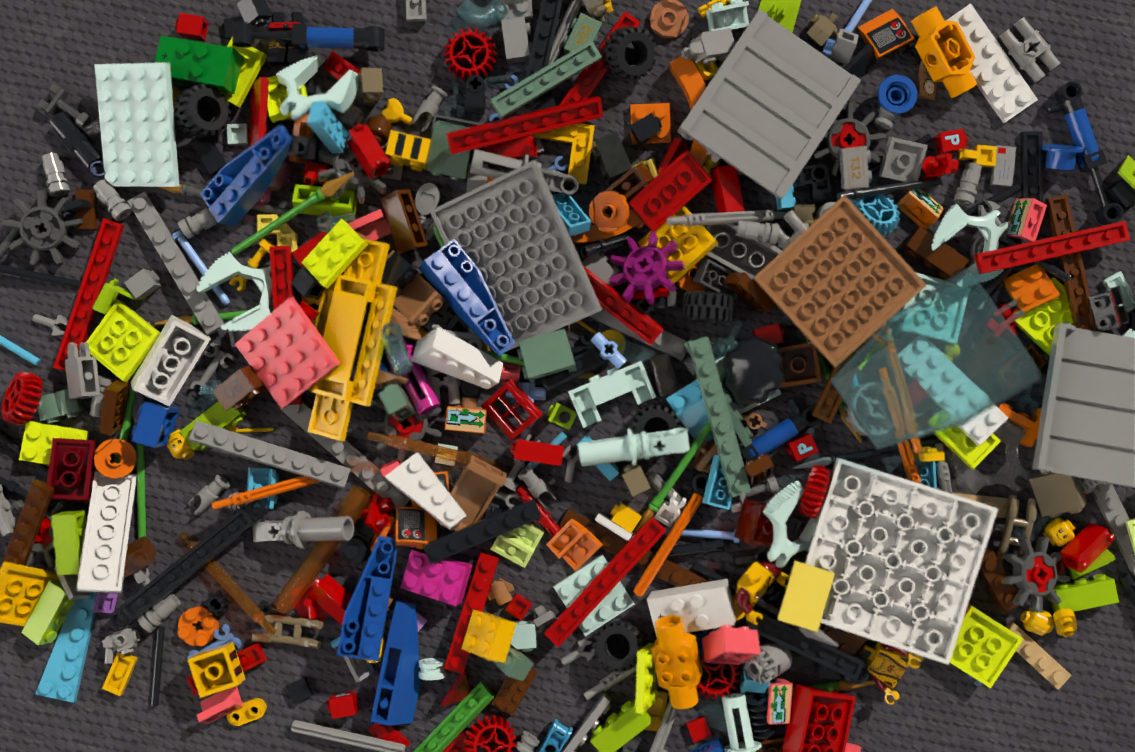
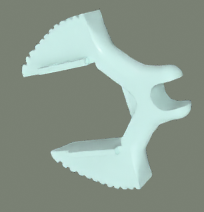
[276,55,360,120]
[931,204,1008,286]
[197,252,273,331]
[763,481,823,568]

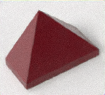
[440,668,471,707]

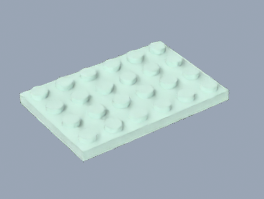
[95,63,179,187]

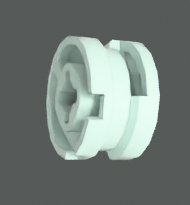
[418,658,446,680]

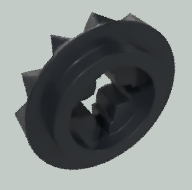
[894,34,921,66]

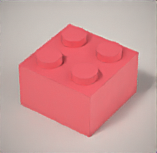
[702,625,761,665]

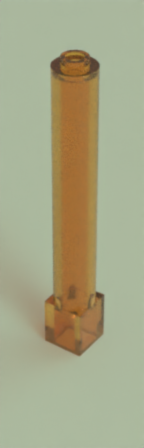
[274,486,373,614]

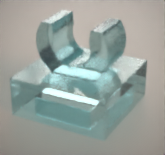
[200,380,221,400]

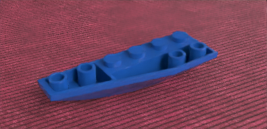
[200,125,293,226]
[419,239,515,356]
[337,536,398,661]
[371,600,421,726]

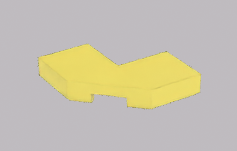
[257,214,298,252]

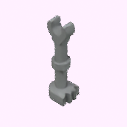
[503,434,541,491]

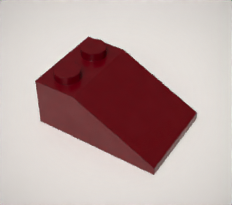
[47,438,96,502]

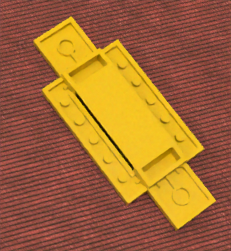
[307,239,397,441]

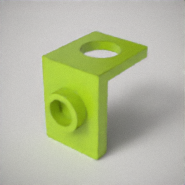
[547,403,577,430]

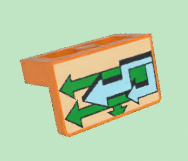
[896,188,944,230]
[445,406,487,433]

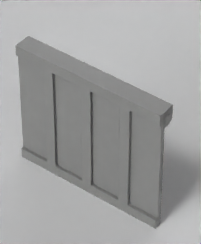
[677,9,861,200]
[1032,323,1135,488]

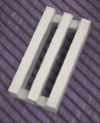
[595,513,633,541]

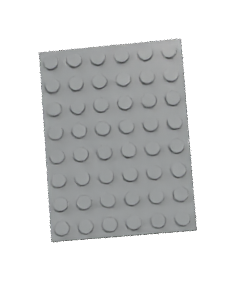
[430,160,602,351]

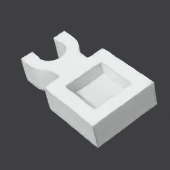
[654,492,687,528]

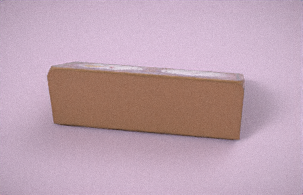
[916,59,937,101]

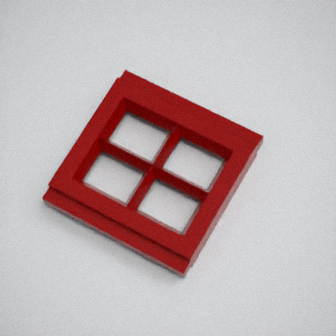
[481,378,543,441]

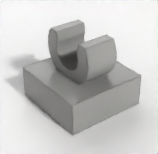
[533,605,557,629]

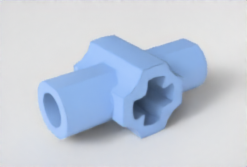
[590,332,627,369]
[506,382,546,403]

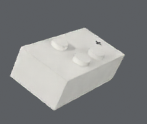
[130,315,211,407]
[647,579,737,637]

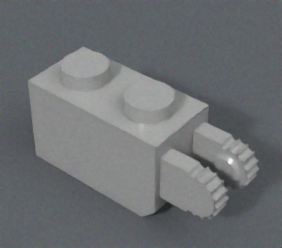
[681,28,736,65]
[65,342,100,399]

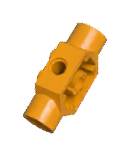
[911,6,977,98]
[651,615,703,709]

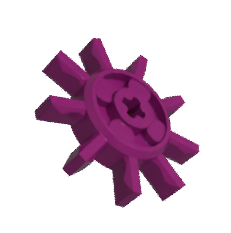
[609,232,685,304]

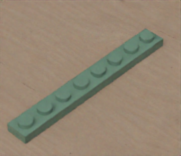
[687,336,751,497]

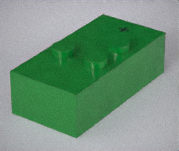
[154,36,244,94]

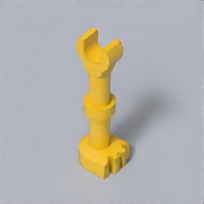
[229,238,275,292]

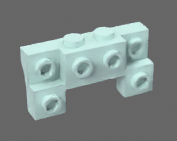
[568,361,656,428]

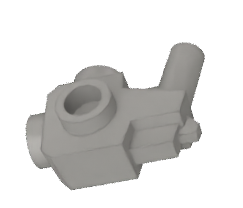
[102,628,140,664]

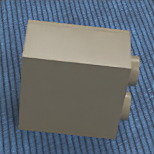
[1029,472,1087,518]

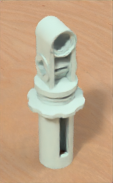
[578,428,690,467]
[721,693,762,752]

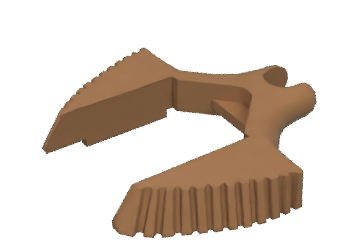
[355,308,421,390]

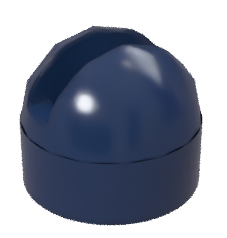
[90,161,106,178]

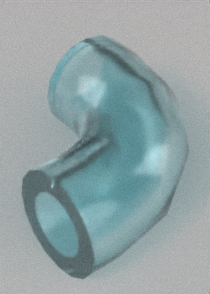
[456,0,508,28]
[381,323,414,376]

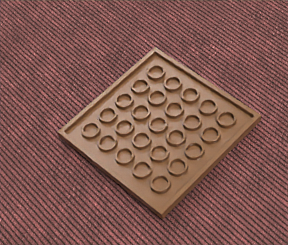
[753,195,926,368]

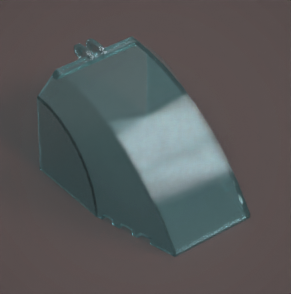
[831,268,1041,449]

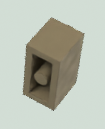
[357,68,383,105]
[621,463,651,496]

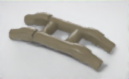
[996,495,1037,563]
[251,614,323,649]

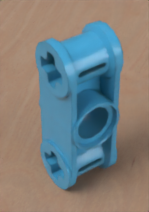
[537,718,573,752]

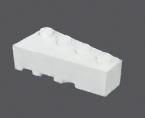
[412,327,503,389]
[385,452,467,530]

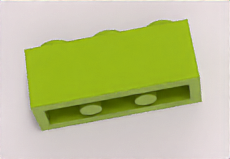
[292,184,357,220]
[179,401,246,451]
[51,510,87,575]
[1051,574,1119,612]
[21,580,76,645]
[590,699,652,752]

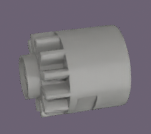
[744,640,792,685]

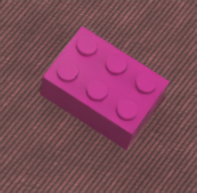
[401,548,473,606]

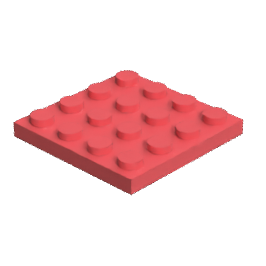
[235,297,340,409]

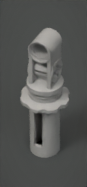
[470,149,578,194]
[252,511,354,549]

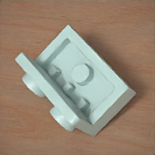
[706,0,749,31]

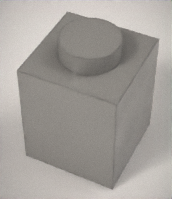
[829,28,859,64]
[124,269,161,300]

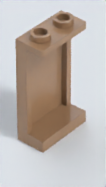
[386,250,446,329]
[436,455,506,531]

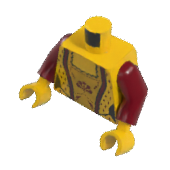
[736,561,790,625]
[860,642,923,705]

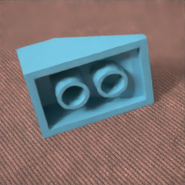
[666,380,714,442]

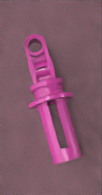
[384,330,440,415]

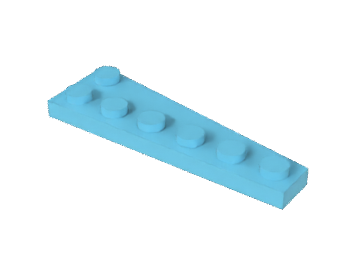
[36,592,96,703]

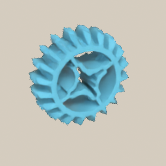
[850,187,900,237]

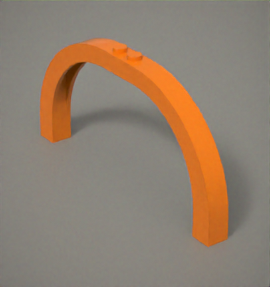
[486,56,708,245]

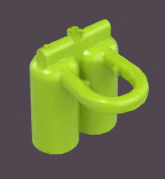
[92,278,138,314]

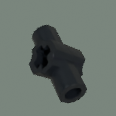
[630,298,665,314]

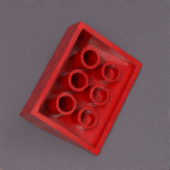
[782,684,856,752]

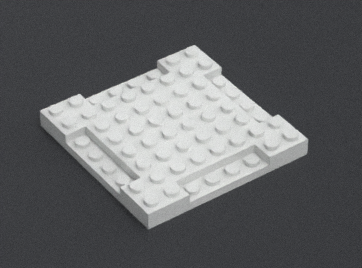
[805,458,998,665]

